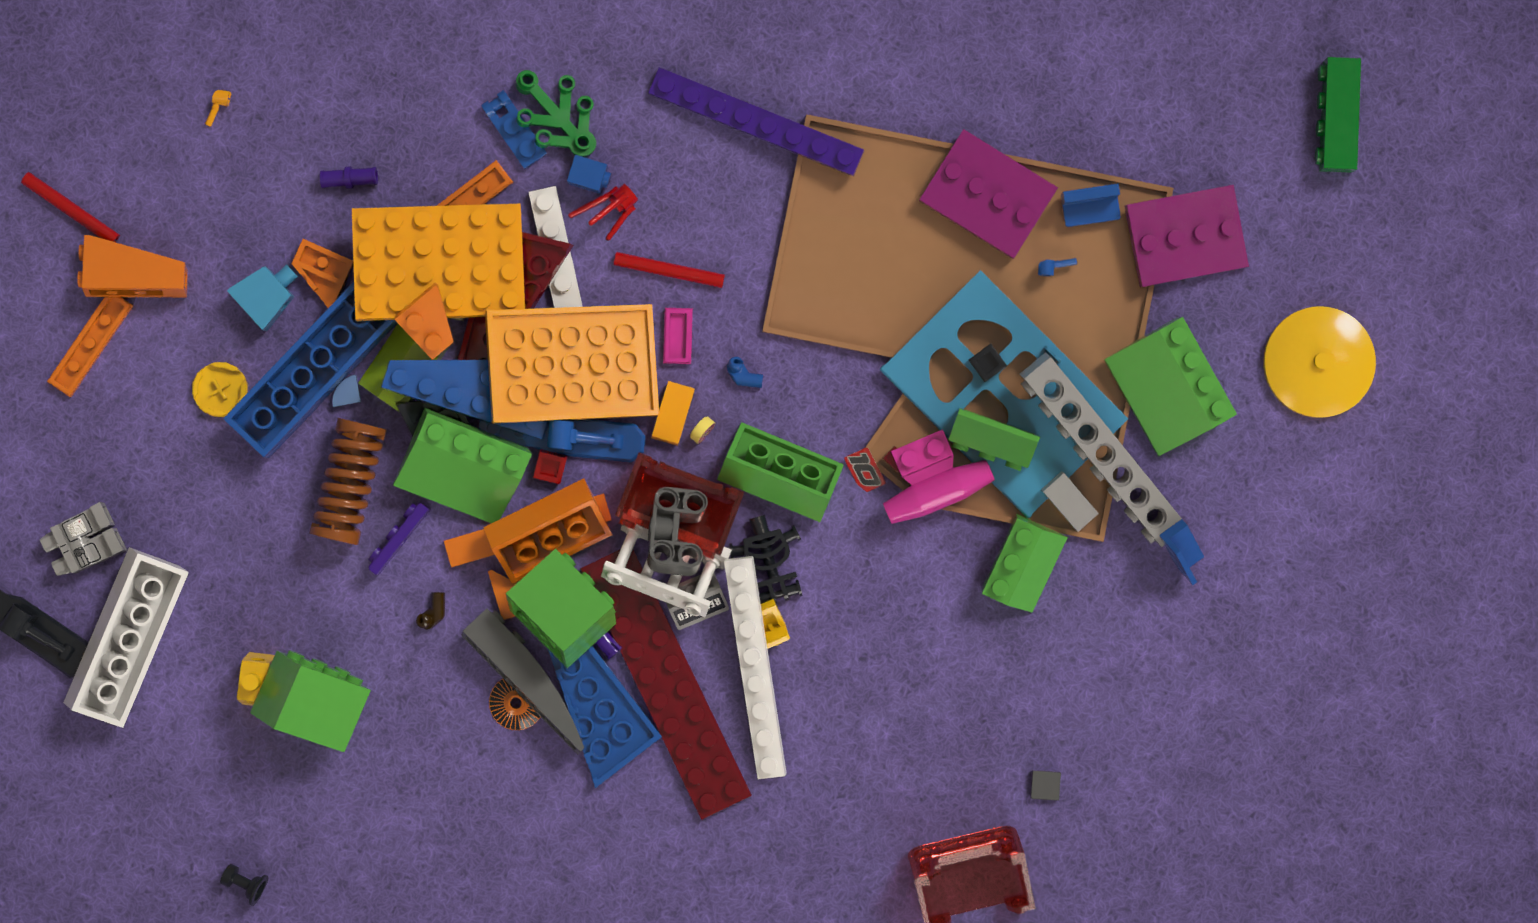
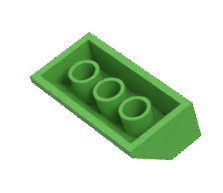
[717,422,844,522]

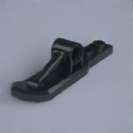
[0,589,89,678]

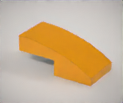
[651,381,695,446]

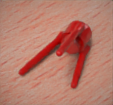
[568,184,638,241]

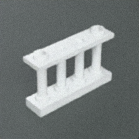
[601,509,732,617]

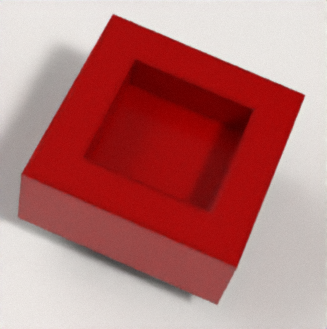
[533,449,567,484]

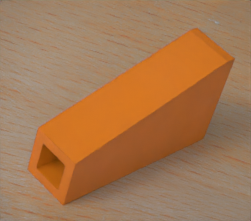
[77,235,188,298]

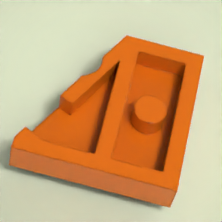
[292,239,354,308]

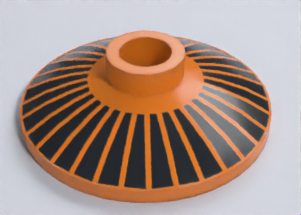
[489,679,540,730]

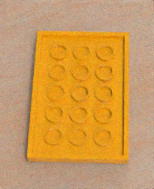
[352,203,525,321]
[485,304,659,424]

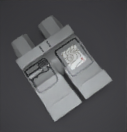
[40,502,127,576]

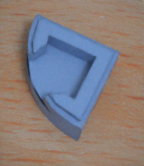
[333,375,361,407]

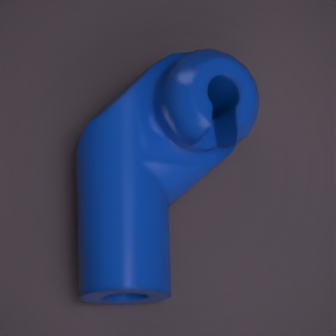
[727,357,763,388]

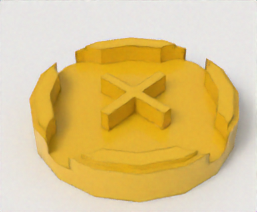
[192,362,248,417]

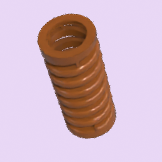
[309,418,387,545]

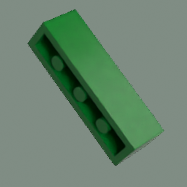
[1315,57,1361,173]

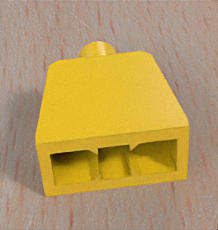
[237,652,275,706]

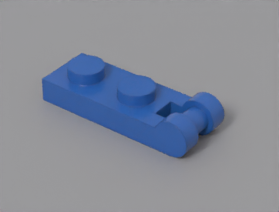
[481,90,547,169]

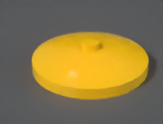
[1263,306,1376,418]

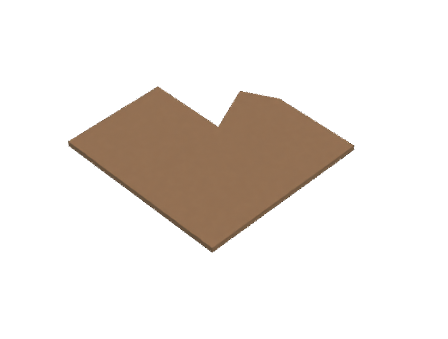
[762,114,1174,542]

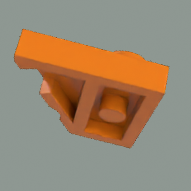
[395,282,453,360]

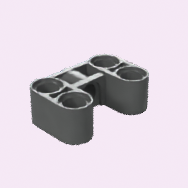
[647,487,708,576]

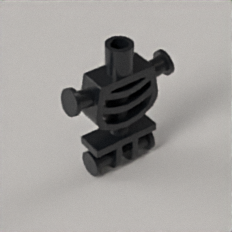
[729,515,803,604]

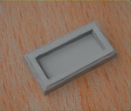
[1041,471,1099,532]

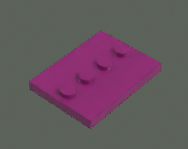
[919,129,1058,259]
[1124,185,1249,287]

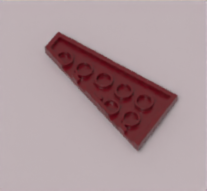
[458,232,574,360]

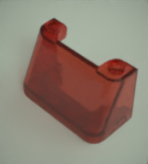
[615,452,745,559]
[908,826,1036,923]

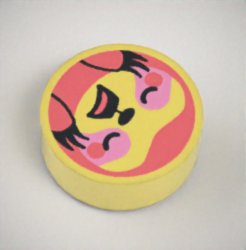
[690,416,716,444]

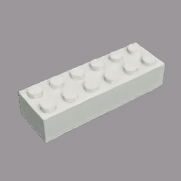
[63,547,189,728]

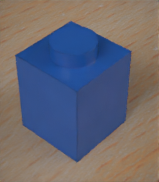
[567,155,612,194]

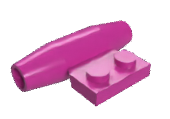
[883,429,995,524]

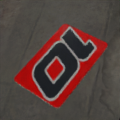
[844,447,886,492]

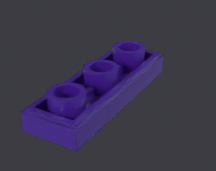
[368,503,431,575]

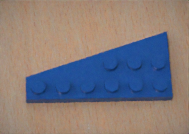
[380,360,547,440]
[548,645,662,788]

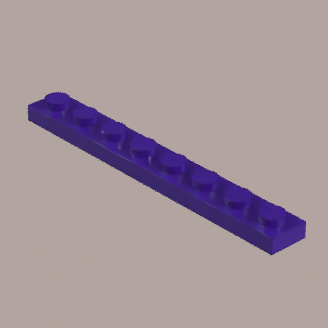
[648,67,864,177]

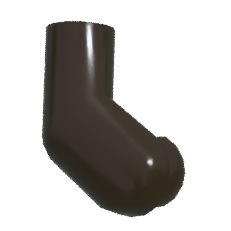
[416,592,445,630]

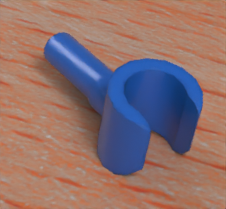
[1038,258,1077,276]

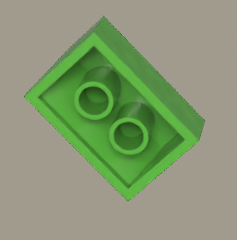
[948,408,1040,471]
[982,514,1068,612]

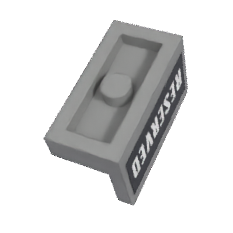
[666,572,729,630]

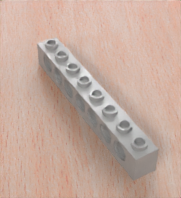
[1020,353,1182,547]

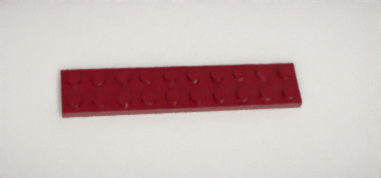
[581,549,752,820]

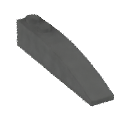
[461,608,584,755]

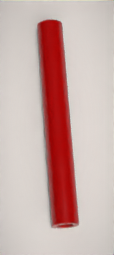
[21,172,120,242]
[614,252,725,288]

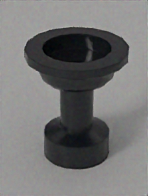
[220,864,269,906]

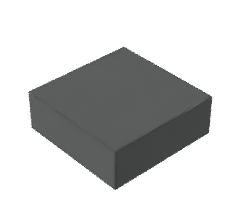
[1030,770,1061,800]

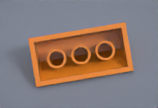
[483,478,612,584]

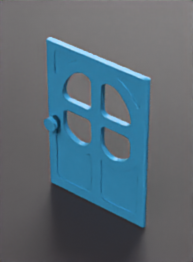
[880,270,1128,519]

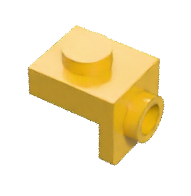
[761,599,790,649]

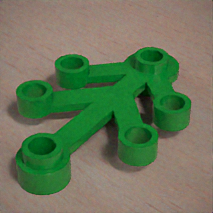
[515,70,596,157]

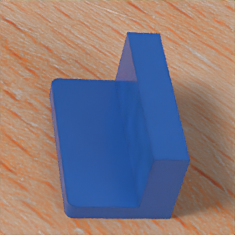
[1061,183,1121,227]
[1159,519,1204,585]

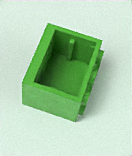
[506,548,616,668]
[250,650,371,752]

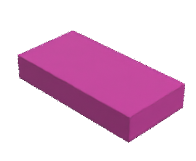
[663,308,693,364]

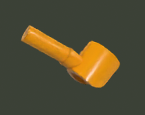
[205,90,231,127]

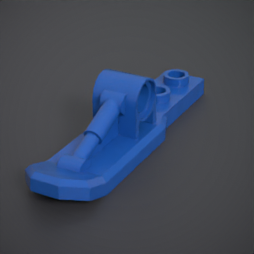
[479,419,646,463]

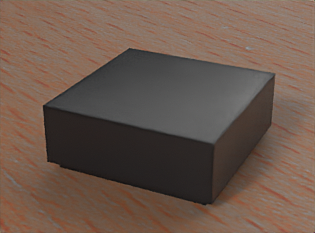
[969,343,1007,382]

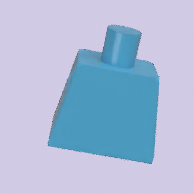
[227,264,298,332]

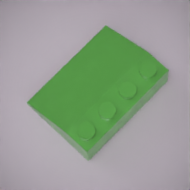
[1104,317,1237,456]
[393,408,532,523]

